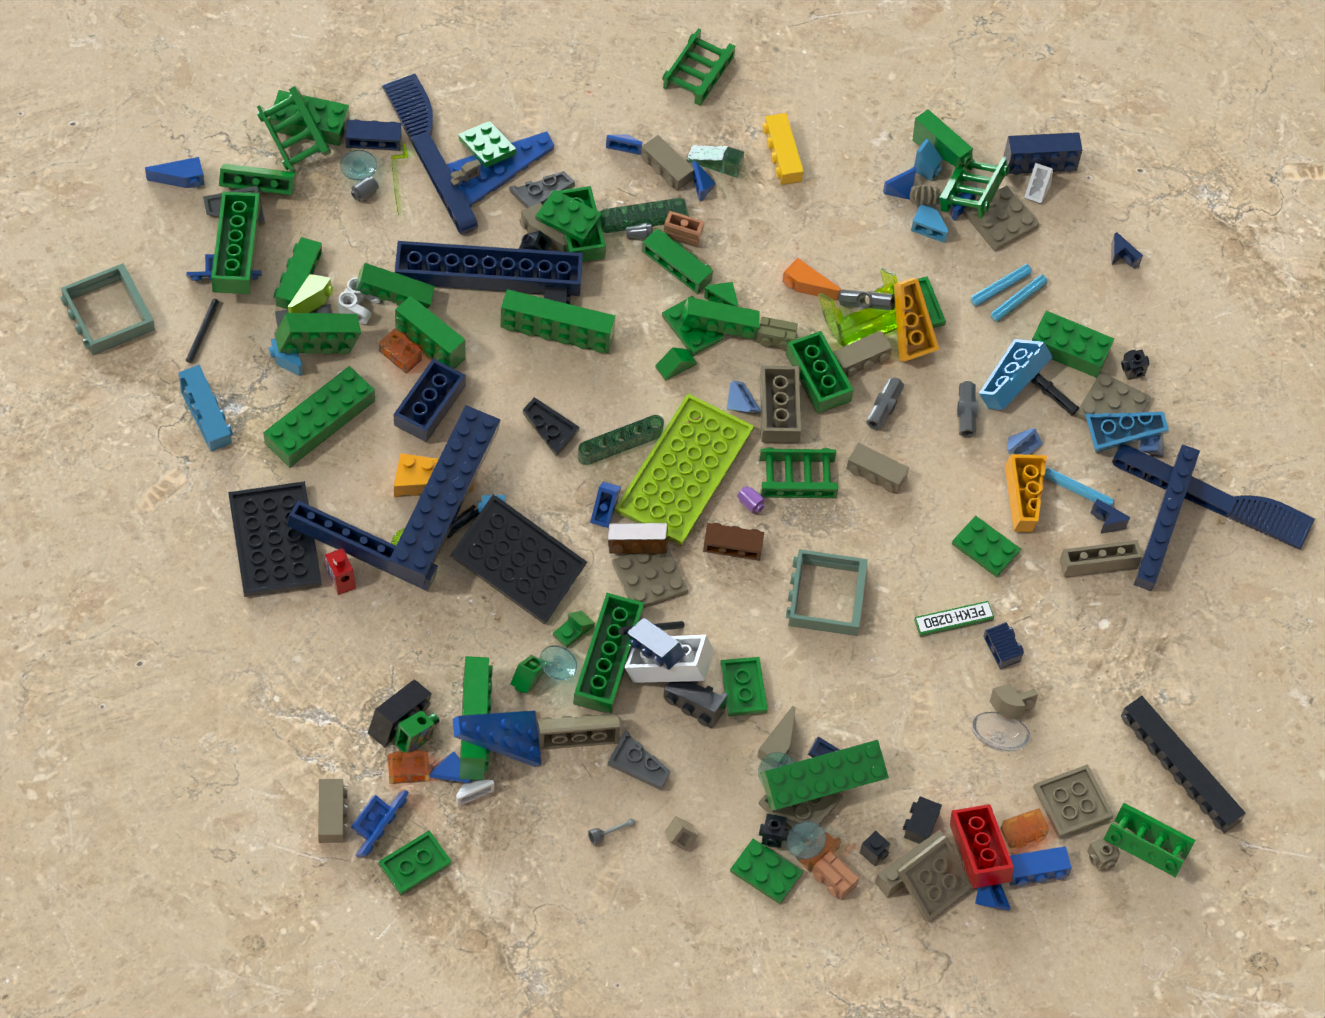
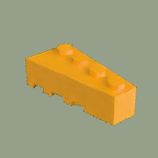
[894,278,939,361]
[394,453,475,497]
[1005,454,1047,532]

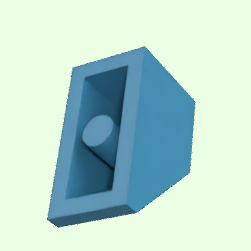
[914,138,943,181]
[911,204,948,243]
[268,338,303,376]

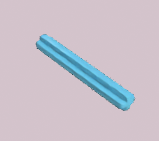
[970,264,1032,306]
[991,275,1048,321]
[1044,468,1114,507]

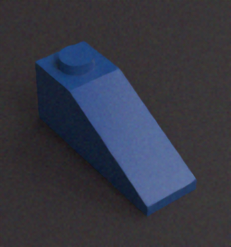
[145,157,205,188]

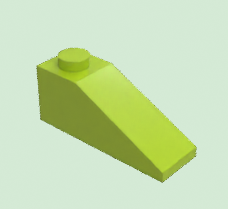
[288,274,333,313]

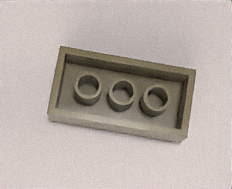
[759,366,801,443]

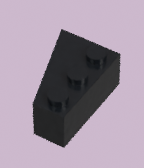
[368,679,432,748]
[663,681,728,729]

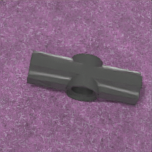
[839,289,895,310]
[866,377,904,430]
[957,381,978,438]

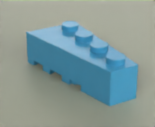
[979,339,1053,410]
[178,364,233,452]
[1085,412,1169,453]

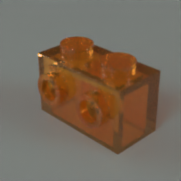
[379,328,422,374]
[388,750,430,784]
[1000,808,1049,849]

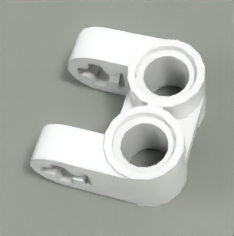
[338,277,381,324]

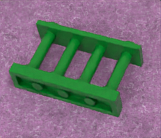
[662,28,736,106]
[257,86,332,172]
[939,154,1009,219]
[759,447,838,499]
[1103,803,1195,878]

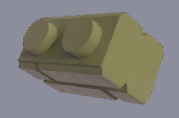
[757,317,798,350]

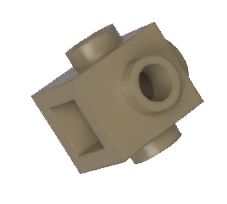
[1087,837,1120,871]

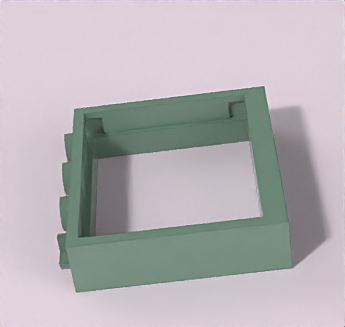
[60,263,155,355]
[786,549,868,636]

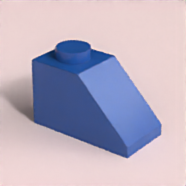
[590,481,621,528]

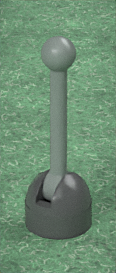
[588,818,635,846]

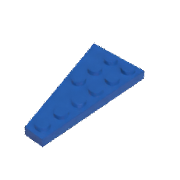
[447,131,554,208]
[452,710,541,767]

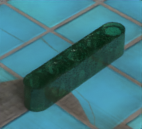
[600,198,689,233]
[578,415,664,465]

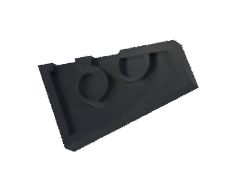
[523,397,579,457]

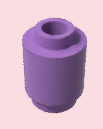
[737,486,765,514]

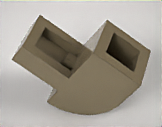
[989,683,1038,719]

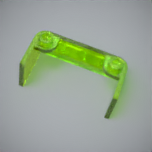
[818,268,898,347]

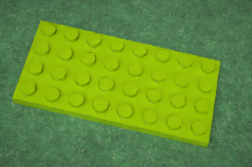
[615,393,754,546]

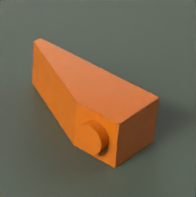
[782,258,841,301]

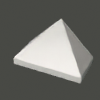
[1024,163,1053,203]
[456,779,495,807]

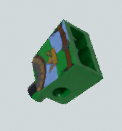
[394,711,440,757]

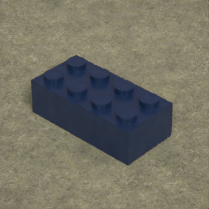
[1003,132,1083,175]
[394,358,466,442]

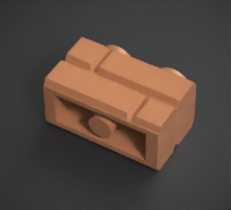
[663,211,705,246]
[812,851,860,900]

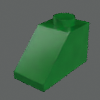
[510,655,549,693]

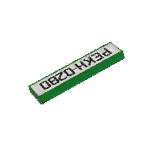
[914,601,994,637]

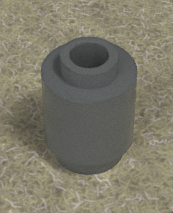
[351,176,379,202]

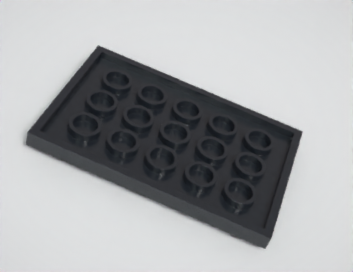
[228,481,322,597]
[450,494,587,624]

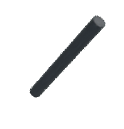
[186,299,219,363]
[619,621,685,635]

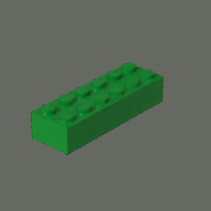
[211,192,261,294]
[500,289,616,354]
[263,366,375,468]
[573,593,644,714]
[459,656,493,780]
[760,740,889,811]

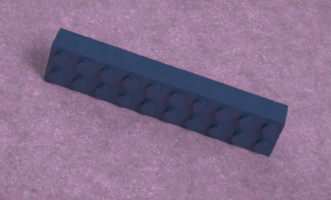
[395,241,583,296]
[387,405,501,586]

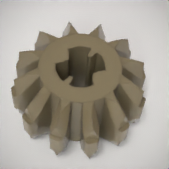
[910,186,941,206]

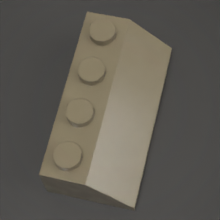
[537,712,620,750]

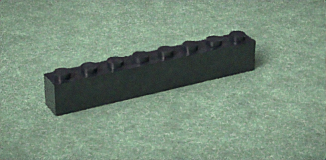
[1121,696,1246,833]

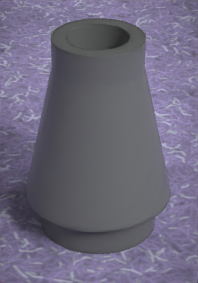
[626,222,653,240]

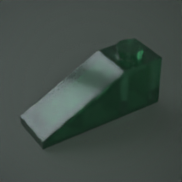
[686,145,745,178]

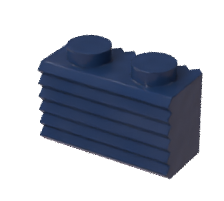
[983,622,1024,669]

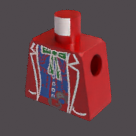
[324,548,356,595]

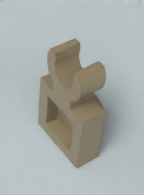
[450,159,481,186]

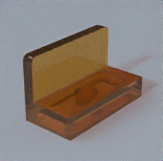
[796,832,841,873]

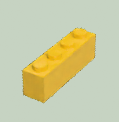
[762,113,804,185]

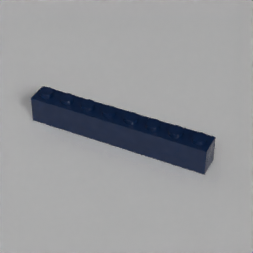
[1133,444,1200,591]
[288,500,438,591]

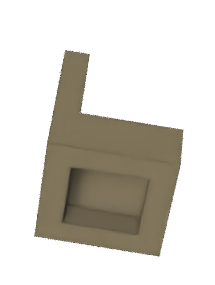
[665,816,698,851]

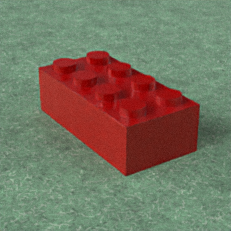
[950,804,1014,889]

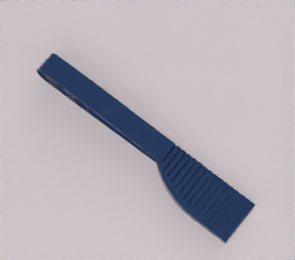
[382,73,478,234]
[1112,444,1315,550]

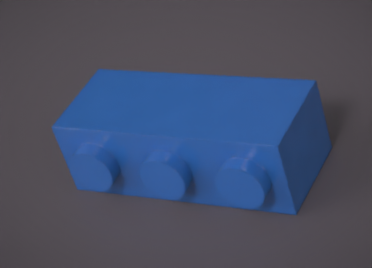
[1009,846,1072,886]

